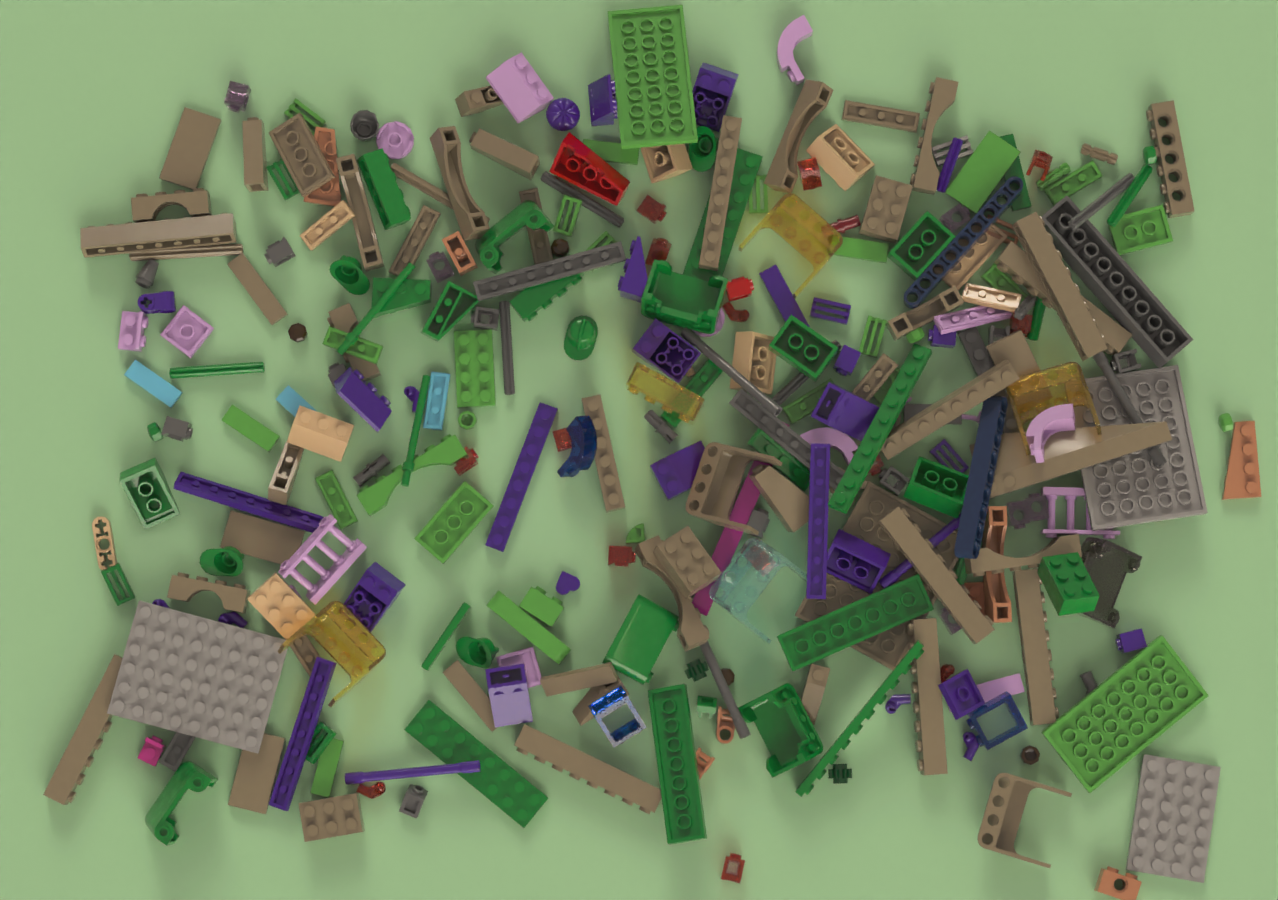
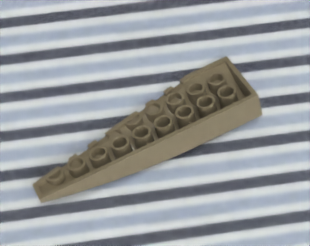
[969,421,1172,499]

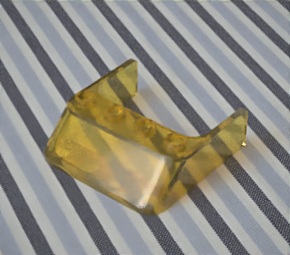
[738,193,843,299]
[626,362,705,426]
[1006,362,1102,456]
[277,601,386,708]

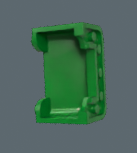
[475,200,555,274]
[641,259,728,334]
[602,594,679,685]
[738,683,823,778]
[145,761,218,846]

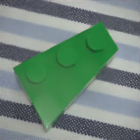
[371,277,432,318]
[421,281,480,342]

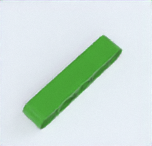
[486,590,571,665]

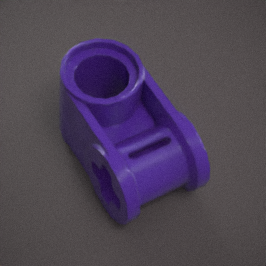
[138,291,176,314]

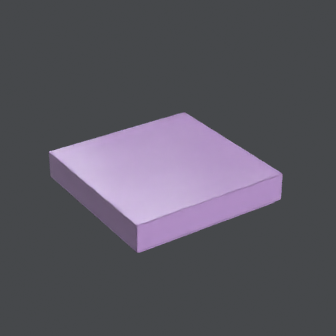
[160,305,214,358]
[496,647,542,688]

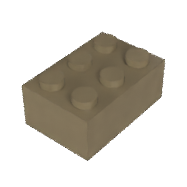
[859,175,913,244]
[653,526,722,599]
[299,793,365,842]

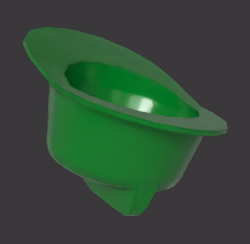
[689,126,719,172]
[329,255,370,295]
[564,315,598,360]
[199,546,244,577]
[456,637,499,669]

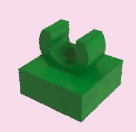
[696,695,717,719]

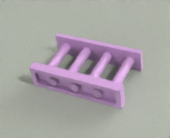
[1040,487,1120,539]
[278,514,367,605]

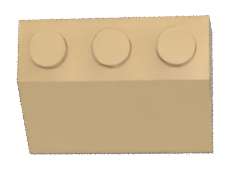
[806,124,875,191]
[641,144,693,183]
[730,331,776,395]
[287,405,354,462]

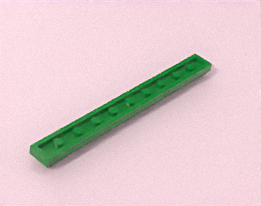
[828,343,932,514]
[795,640,924,797]

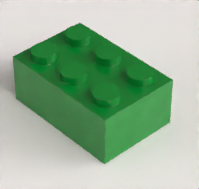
[887,211,955,281]
[769,315,838,382]
[903,456,969,518]
[1037,552,1100,616]

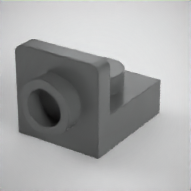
[399,784,428,819]

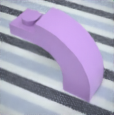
[777,15,813,85]
[1026,404,1075,463]
[800,428,858,465]

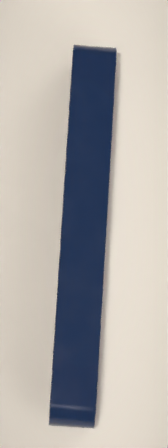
[904,176,1023,309]
[954,396,1008,559]

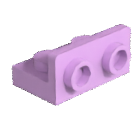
[118,311,149,352]

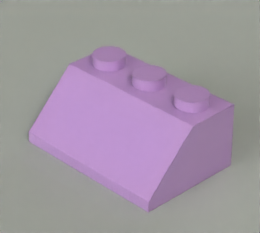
[486,52,554,123]

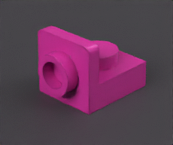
[138,735,166,767]

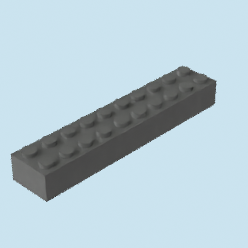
[1041,196,1193,368]

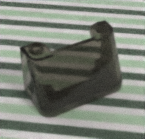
[1076,537,1142,628]

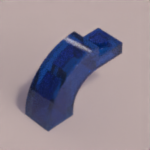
[557,416,597,477]

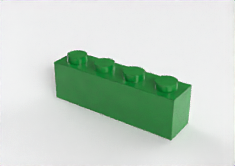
[357,148,411,230]
[509,255,584,322]

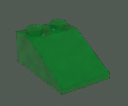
[119,458,180,529]

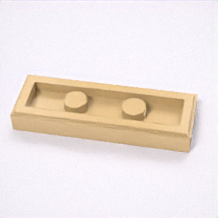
[299,200,356,251]
[962,283,1022,313]

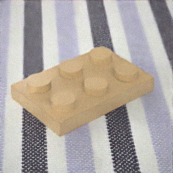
[247,572,316,640]

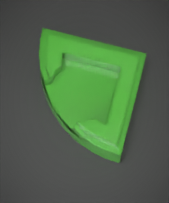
[626,523,645,544]

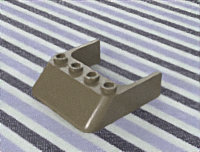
[685,442,782,536]
[977,773,1072,868]

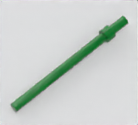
[336,262,415,355]
[401,375,430,487]

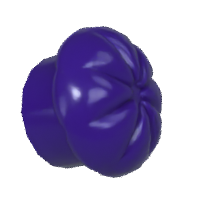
[546,98,580,131]

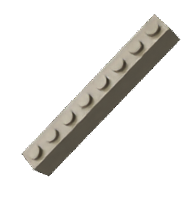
[699,115,742,271]
[1012,212,1107,361]
[80,213,236,258]
[994,241,1132,355]
[881,359,1020,460]
[878,507,995,644]
[1012,568,1059,725]
[907,618,948,775]
[43,654,123,805]
[514,724,662,814]

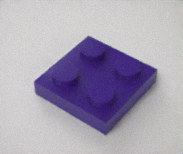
[938,669,985,720]

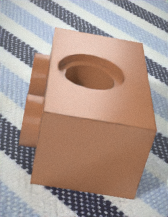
[442,231,478,276]
[1094,866,1141,900]

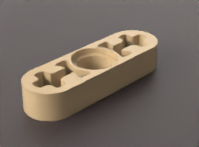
[92,516,117,570]

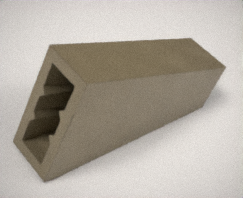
[242,117,268,192]
[469,128,540,180]
[749,464,809,532]

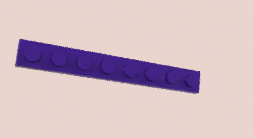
[485,402,558,552]
[806,443,830,599]
[173,472,324,533]
[269,657,337,811]

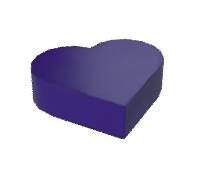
[556,571,580,595]

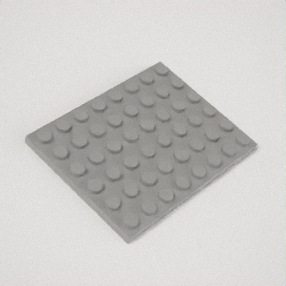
[1064,365,1208,531]
[107,600,290,754]

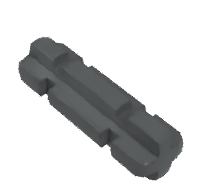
[1013,295,1036,320]

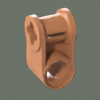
[716,706,735,744]
[696,747,715,780]

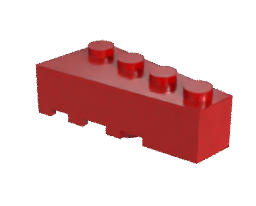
[549,132,630,206]

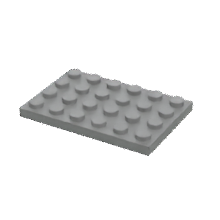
[1126,754,1221,883]

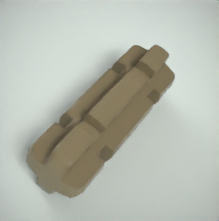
[1080,143,1118,165]

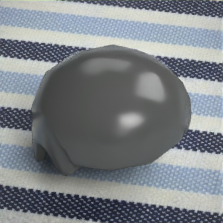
[350,110,379,141]

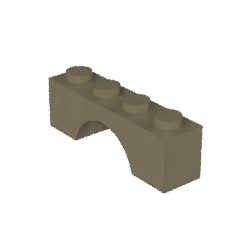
[131,188,212,223]
[886,286,964,341]
[327,303,381,382]
[167,572,250,613]

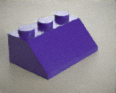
[333,367,392,432]
[827,529,891,594]

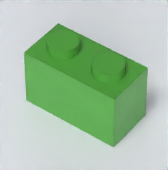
[519,586,564,627]

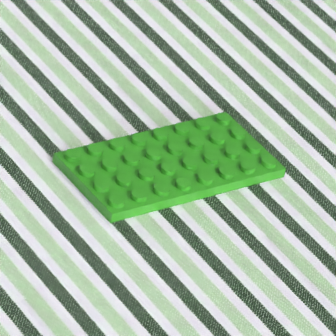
[607,5,698,149]
[1041,635,1209,793]

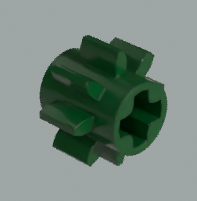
[685,659,709,682]
[828,764,852,784]

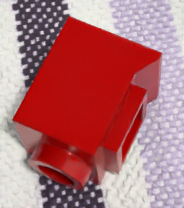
[726,276,754,302]

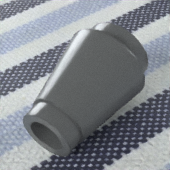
[135,259,159,289]

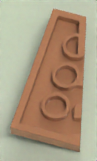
[304,127,341,207]
[1222,421,1261,500]

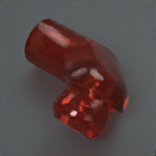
[722,301,749,323]
[940,664,955,683]
[356,782,386,799]

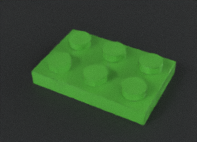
[1108,204,1173,256]

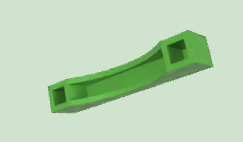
[357,434,468,516]

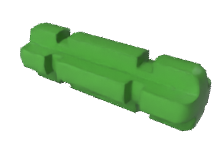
[1036,163,1071,191]

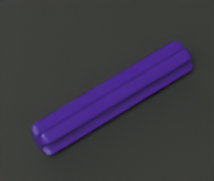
[936,137,963,193]

